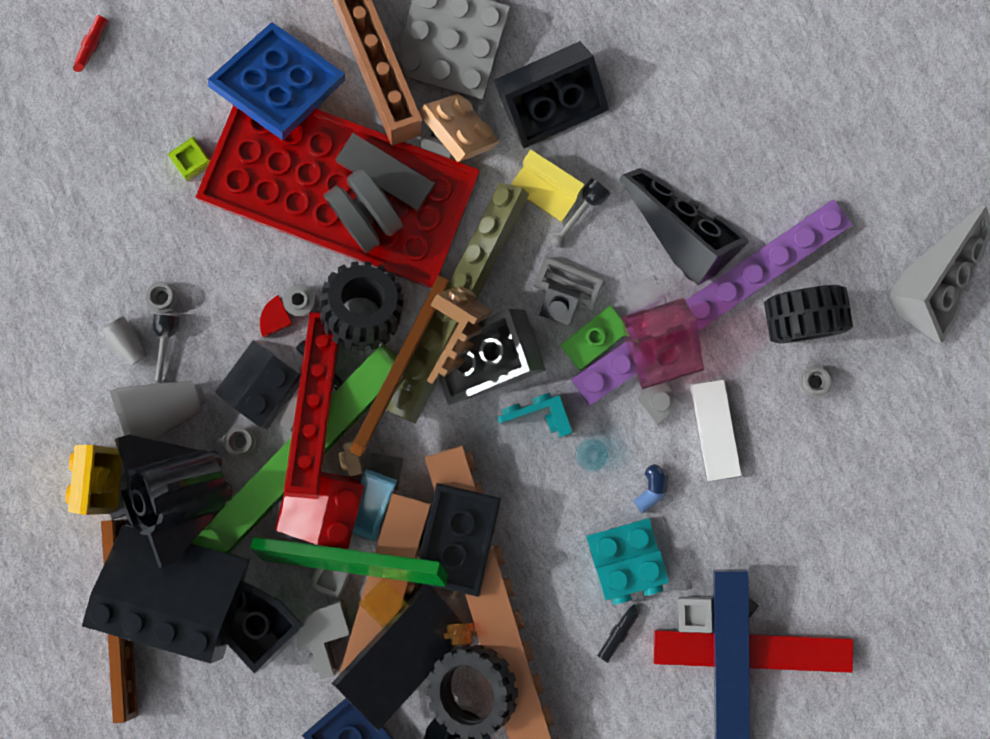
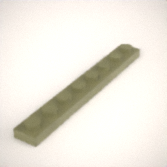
[386,182,529,424]

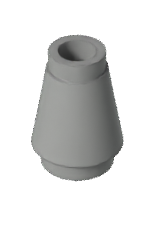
[102,316,147,366]

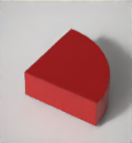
[260,295,293,338]

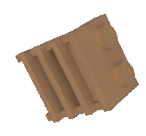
[427,286,493,384]

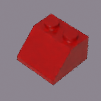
[275,472,364,549]

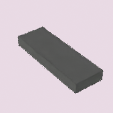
[336,133,435,212]

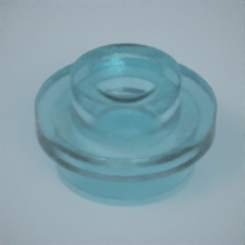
[575,439,608,472]

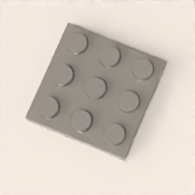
[396,0,510,101]

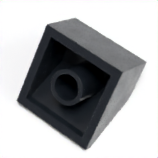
[215,340,301,430]

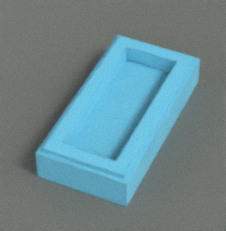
[353,469,397,541]

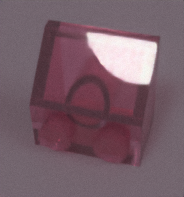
[621,298,704,389]

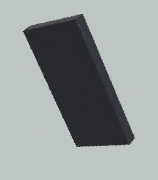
[331,584,470,731]

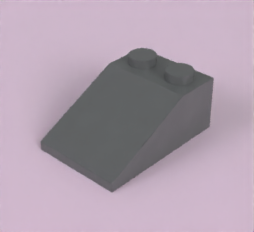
[439,309,546,405]

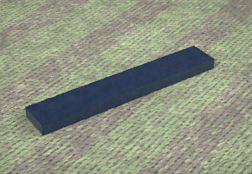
[713,569,750,739]

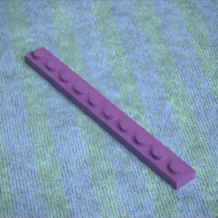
[571,199,852,406]

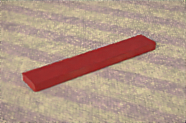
[283,312,339,499]
[653,630,853,673]

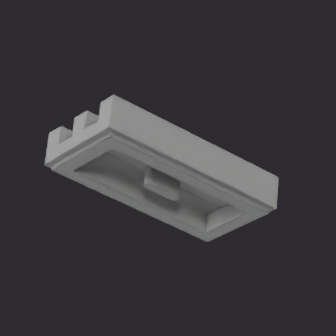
[533,256,605,311]

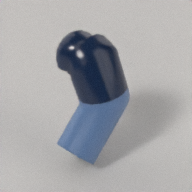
[633,464,668,513]

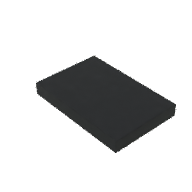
[418,483,501,597]

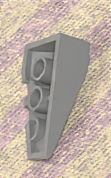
[889,205,990,343]

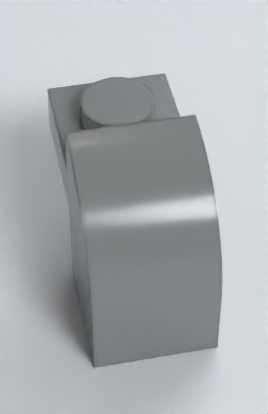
[297,600,352,680]

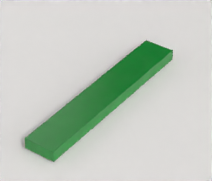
[250,537,448,587]

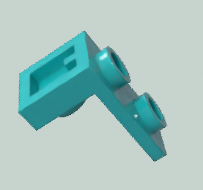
[497,393,573,438]

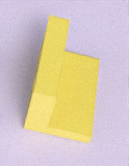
[511,149,584,223]

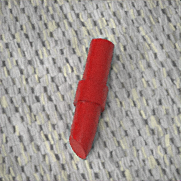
[73,15,109,72]

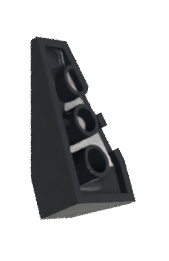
[620,168,749,285]
[227,581,304,674]

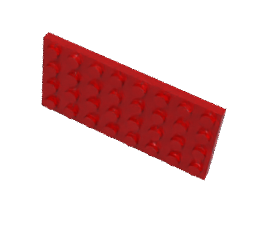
[195,105,480,289]

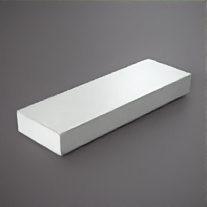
[691,380,741,481]

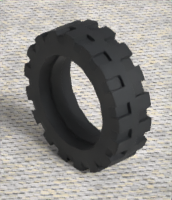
[427,645,518,739]

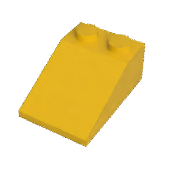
[65,445,122,515]

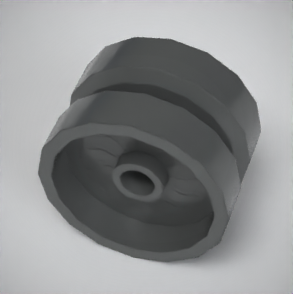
[323,168,404,254]

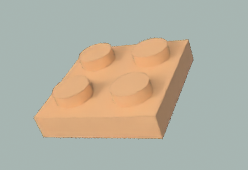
[419,93,499,162]

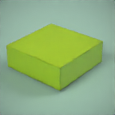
[167,136,210,182]

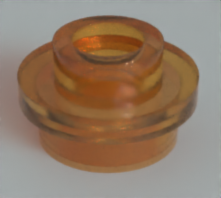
[444,623,478,645]

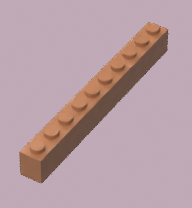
[425,446,558,739]

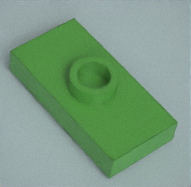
[560,306,630,371]

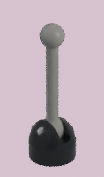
[551,178,611,248]
[152,314,180,384]

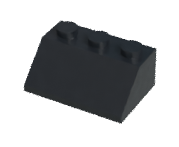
[494,41,609,149]

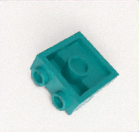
[586,518,669,605]

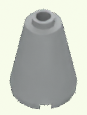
[110,380,206,440]

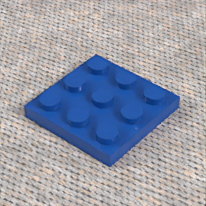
[207,22,345,140]

